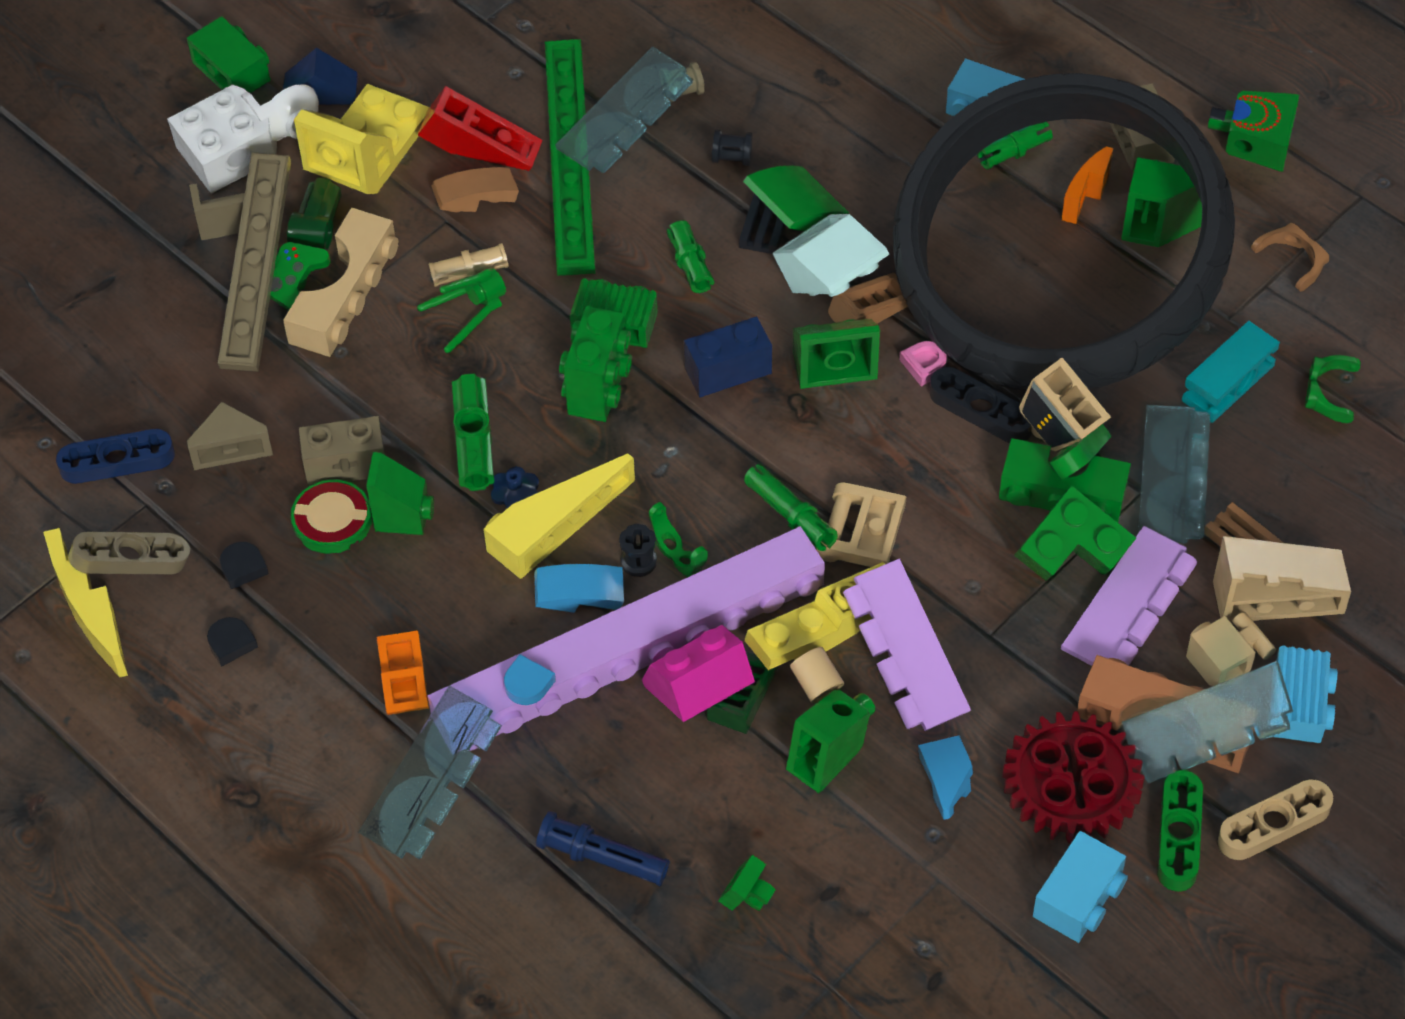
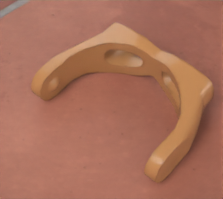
[1251,223,1329,292]

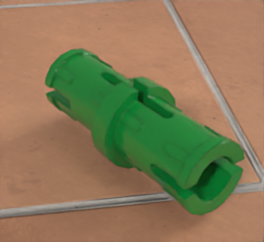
[977,122,1053,170]
[667,220,714,293]

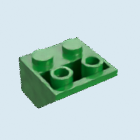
[1121,157,1202,247]

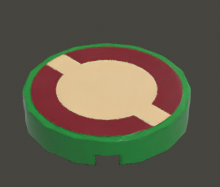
[291,479,372,554]

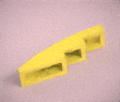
[43,528,128,677]

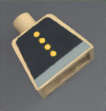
[1019,358,1111,452]

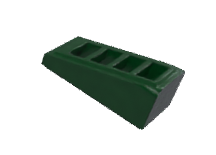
[707,651,779,734]

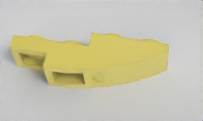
[744,562,885,670]

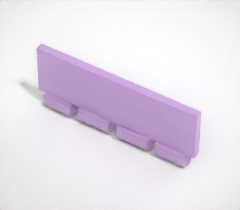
[1061,526,1197,666]
[843,559,971,731]

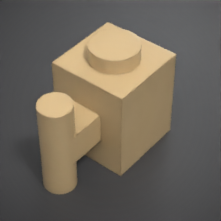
[1186,612,1277,693]

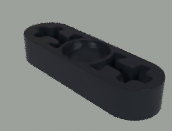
[930,367,1032,443]

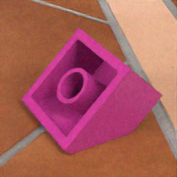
[642,625,755,722]

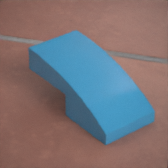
[534,564,624,613]

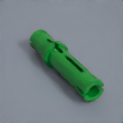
[744,464,838,551]

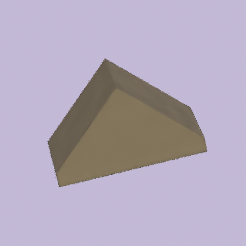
[187,402,273,470]

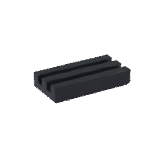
[739,193,786,254]

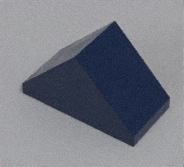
[283,48,358,105]

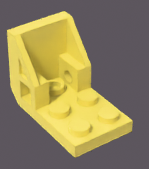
[294,84,429,194]

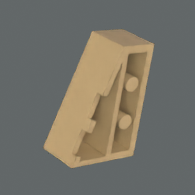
[1213,536,1351,623]

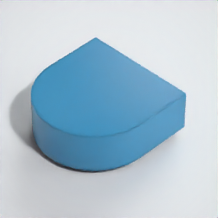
[504,654,556,705]

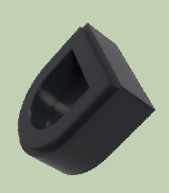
[220,542,269,589]
[207,617,258,667]

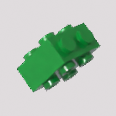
[559,306,632,422]

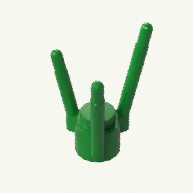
[417,267,506,353]

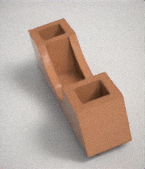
[1077,655,1260,774]

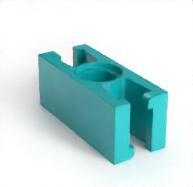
[1182,321,1280,423]

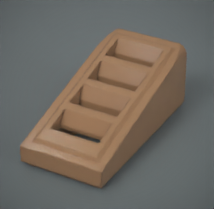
[828,272,908,324]

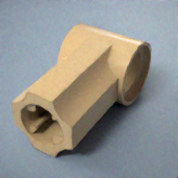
[790,647,844,703]

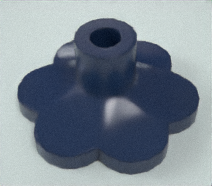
[491,467,539,508]

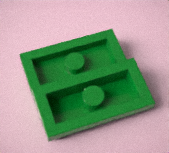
[743,165,849,231]

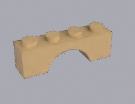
[283,207,398,357]

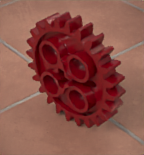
[1002,711,1144,843]

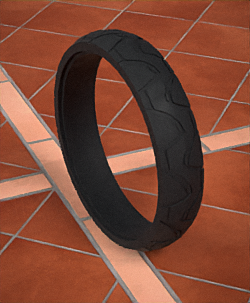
[893,73,1235,390]

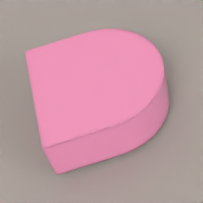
[899,341,947,386]

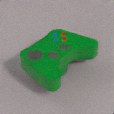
[270,242,331,311]

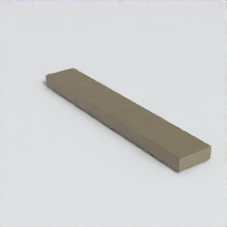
[218,153,291,372]

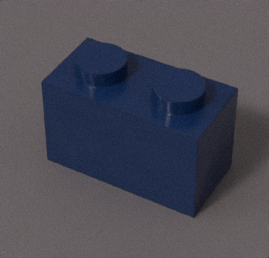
[684,316,772,398]

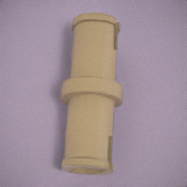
[428,243,509,287]

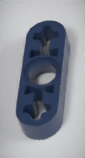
[56,429,175,484]

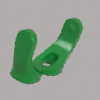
[1305,355,1361,423]
[649,502,708,577]

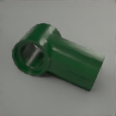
[287,177,342,251]

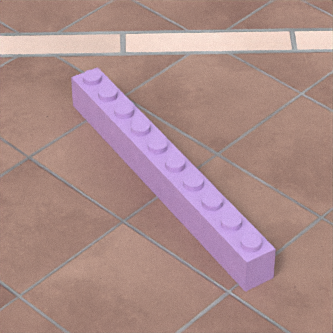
[428,526,825,755]

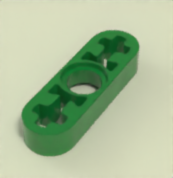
[1049,424,1112,480]
[1157,770,1203,892]

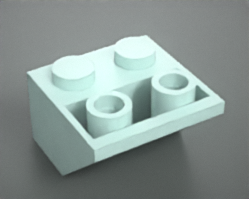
[773,214,889,297]

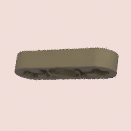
[68,532,190,574]

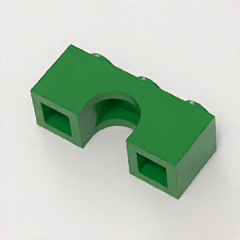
[999,438,1131,522]

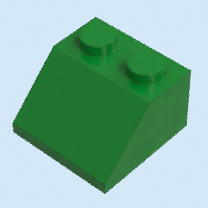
[793,318,880,389]

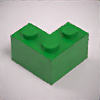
[1014,486,1136,581]

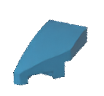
[918,735,973,820]

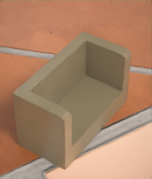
[189,183,245,241]

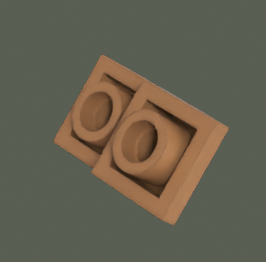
[431,167,519,212]

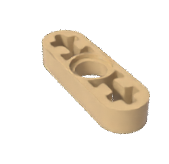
[1218,779,1333,860]

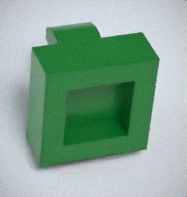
[718,855,776,911]

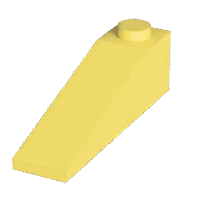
[484,453,635,579]

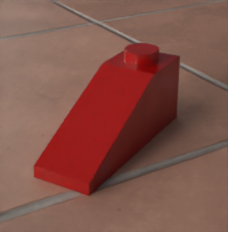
[417,86,543,171]

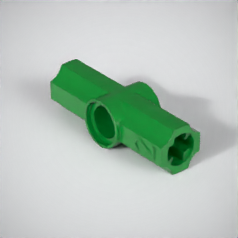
[452,374,494,491]

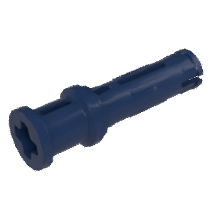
[536,811,670,886]

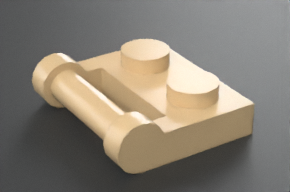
[816,482,906,567]

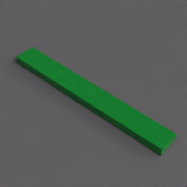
[545,39,595,276]

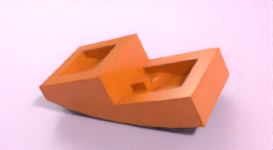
[1062,146,1114,224]
[377,630,429,715]

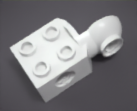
[168,85,319,194]

